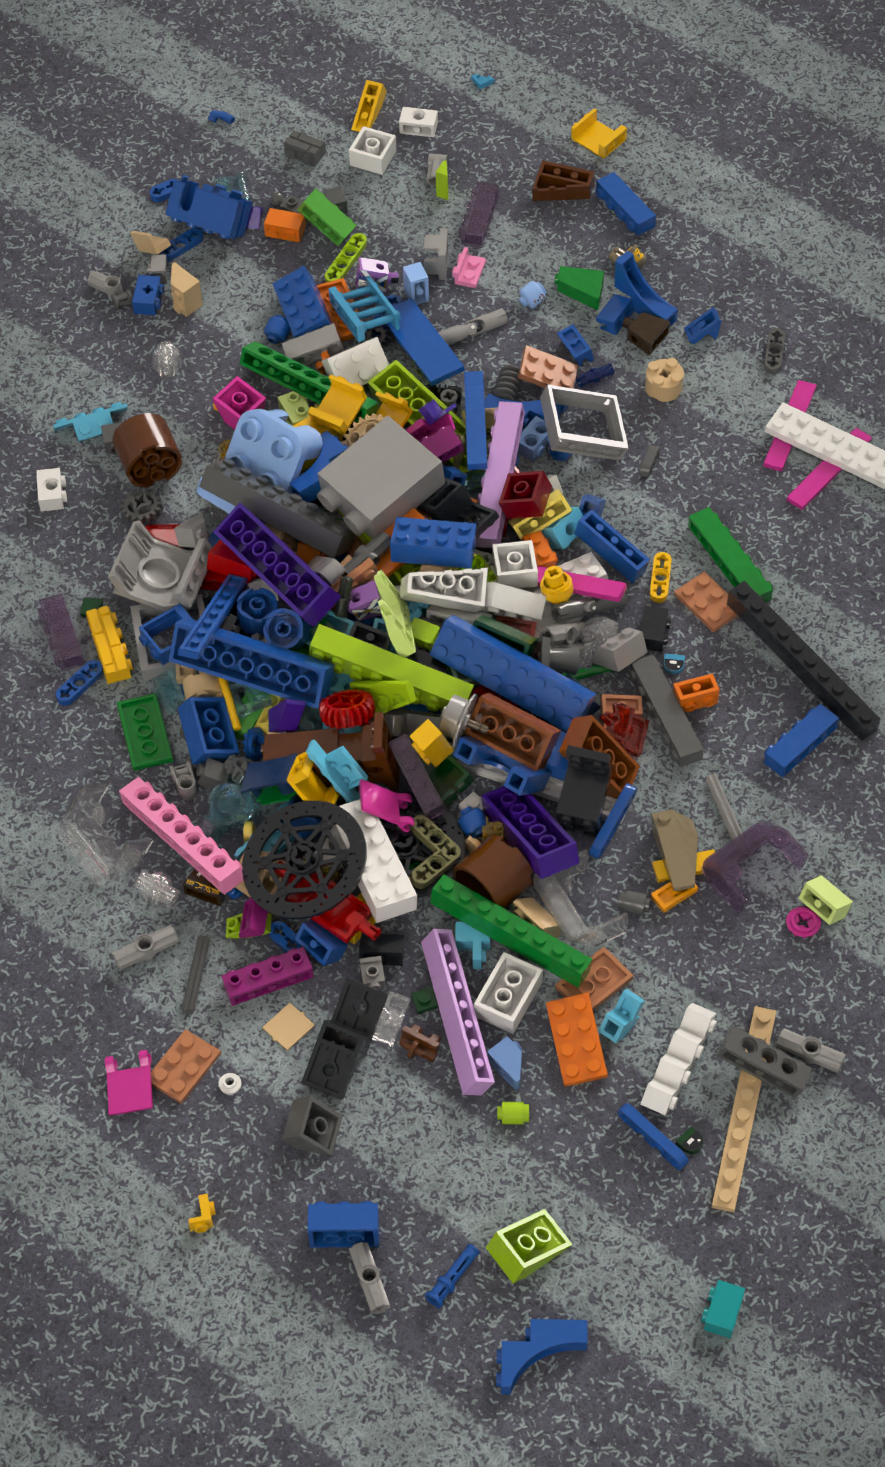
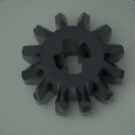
[360,324,391,349]

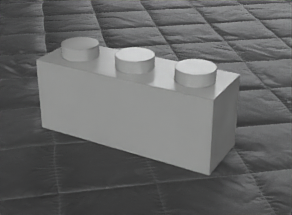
[282,323,345,366]

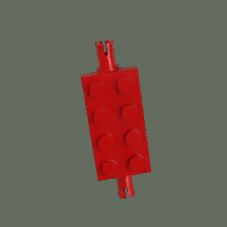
[274,861,381,944]

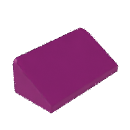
[239,897,269,938]

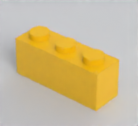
[409,719,454,768]

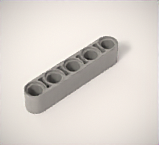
[307,555,346,586]

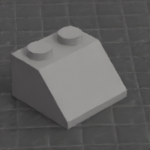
[591,627,648,672]

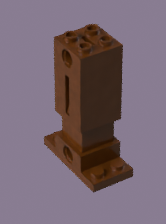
[260,712,400,791]

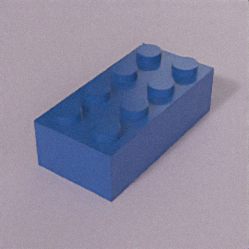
[272,266,333,338]
[390,517,476,568]

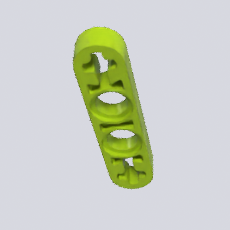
[325,233,367,283]

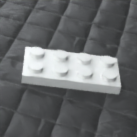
[522,552,608,606]

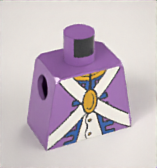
[355,257,399,296]
[347,580,382,621]

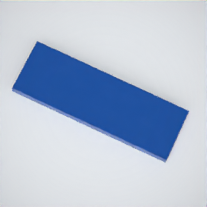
[379,298,465,386]

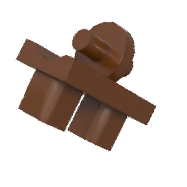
[399,1024,441,1062]

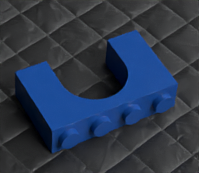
[453,736,551,796]

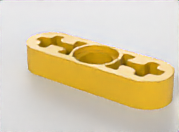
[650,552,672,603]

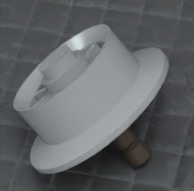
[439,694,489,749]

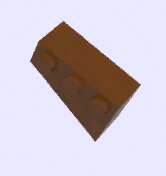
[532,160,595,201]

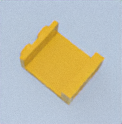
[571,108,627,159]
[308,374,367,435]
[357,392,413,428]
[286,752,340,806]

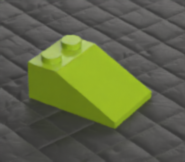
[485,1209,572,1284]

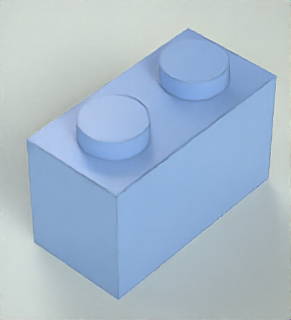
[403,262,429,305]

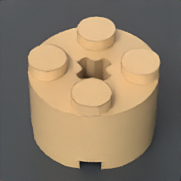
[645,358,684,402]
[182,671,224,700]

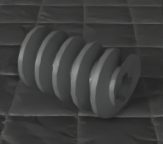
[492,365,522,401]

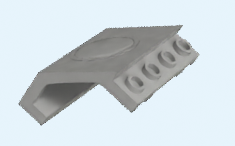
[108,520,213,612]

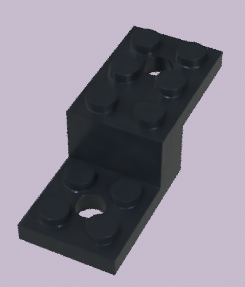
[417,478,500,540]
[301,978,389,1099]

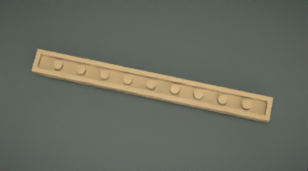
[712,1006,776,1213]

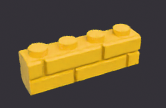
[86,606,133,684]

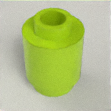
[497,1102,529,1125]

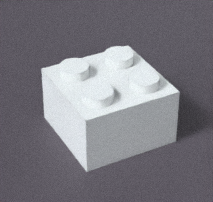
[349,126,397,175]
[492,540,538,588]

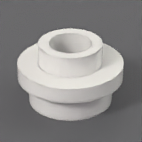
[219,1073,241,1095]

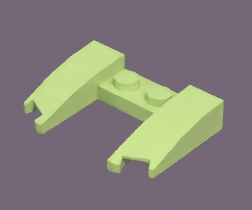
[374,570,416,658]

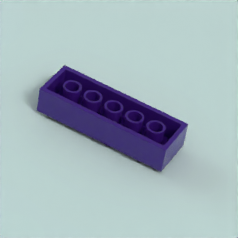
[481,786,579,879]

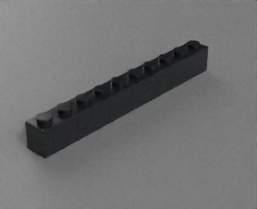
[727,581,880,741]

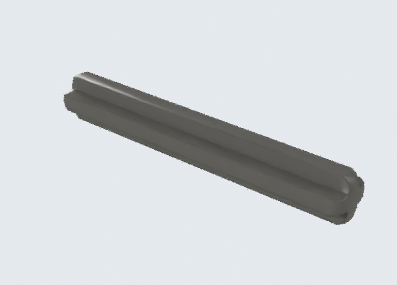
[182,935,210,1014]

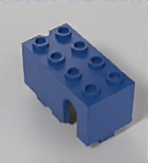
[165,175,253,239]

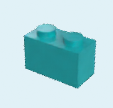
[701,1280,745,1339]

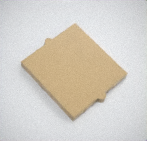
[262,1003,315,1051]

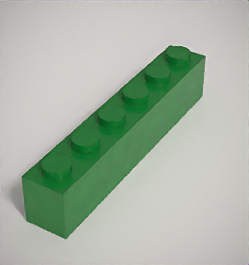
[688,507,773,602]

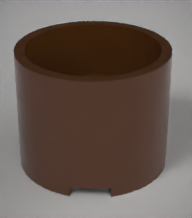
[112,413,183,487]
[452,835,534,909]

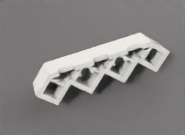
[640,1003,717,1115]

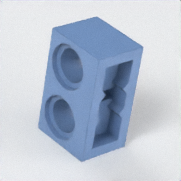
[518,416,549,462]

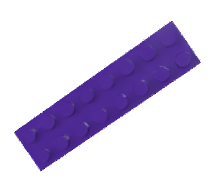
[213,502,341,627]

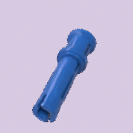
[424,1244,480,1308]

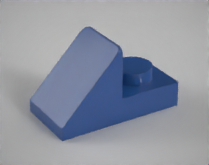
[684,306,722,344]

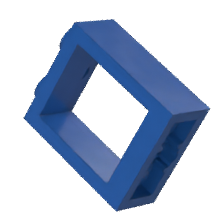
[139,604,192,665]

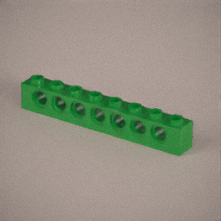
[239,341,379,423]

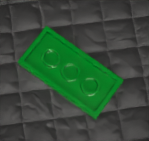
[116,693,174,771]

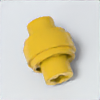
[540,566,574,605]

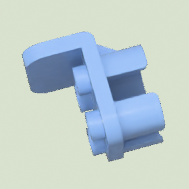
[196,409,323,523]

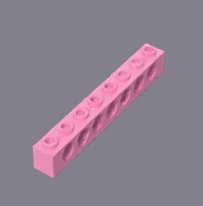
[119,777,244,895]

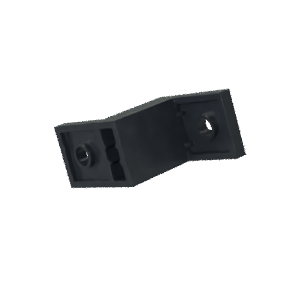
[556,745,613,837]

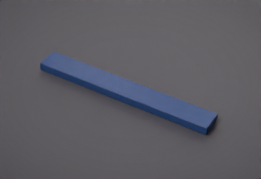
[464,371,488,470]
[178,574,248,660]

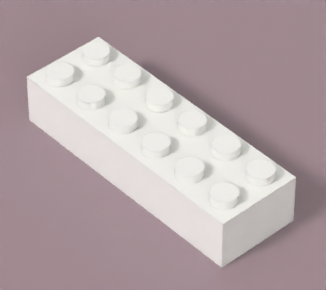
[329,799,417,923]

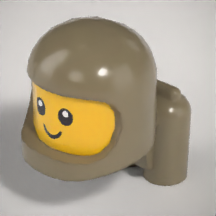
[608,243,646,269]

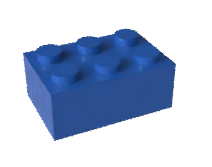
[177,697,239,764]
[308,1201,380,1248]

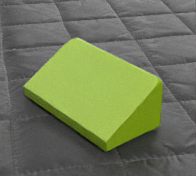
[435,160,448,200]

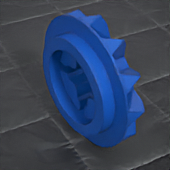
[242,728,265,761]

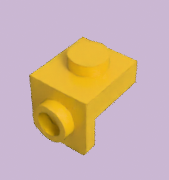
[188,1194,216,1233]

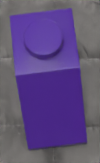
[268,699,305,733]

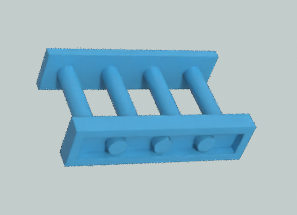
[328,276,401,342]

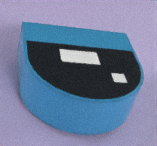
[664,654,685,675]

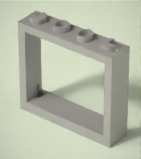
[540,385,629,460]
[130,594,205,681]

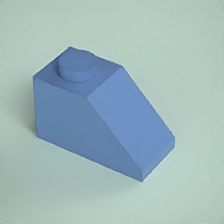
[487,1036,522,1091]

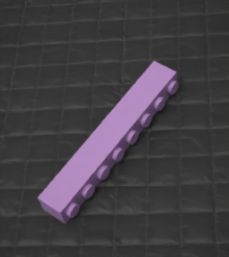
[476,401,525,548]
[421,929,495,1096]

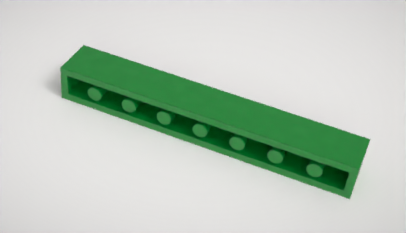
[430,874,593,988]

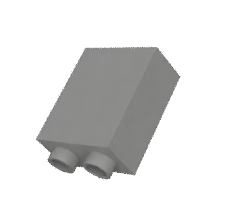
[317,416,445,539]

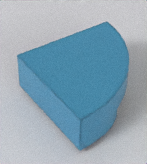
[471,74,495,89]

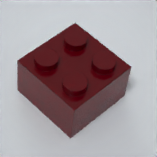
[498,471,552,519]

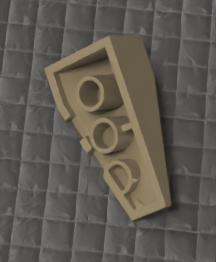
[651,809,698,891]

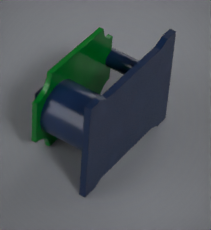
[240,753,298,806]

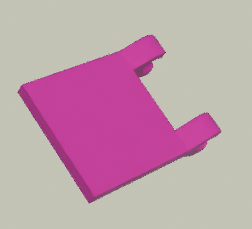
[359,779,414,832]
[105,1050,153,1115]

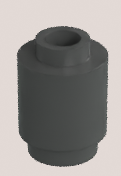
[618,890,651,915]

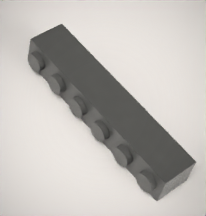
[628,655,704,767]

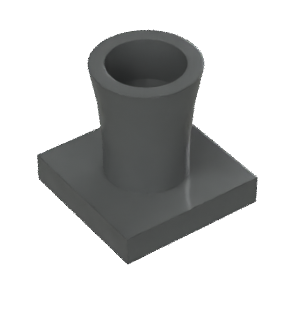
[530,637,580,675]

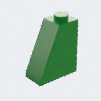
[554,266,604,310]

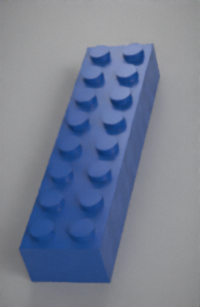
[429,615,596,732]
[169,618,335,709]

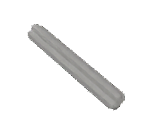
[706,774,745,846]

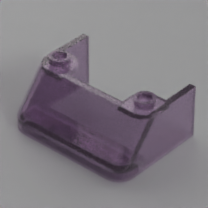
[701,822,809,914]

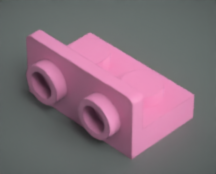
[452,247,486,288]

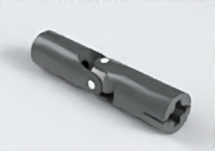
[551,593,627,622]

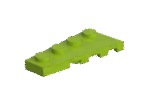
[349,681,417,717]

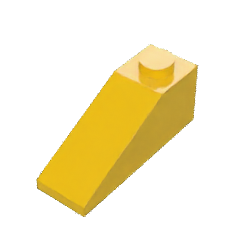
[351,80,387,132]

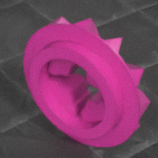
[786,906,821,939]

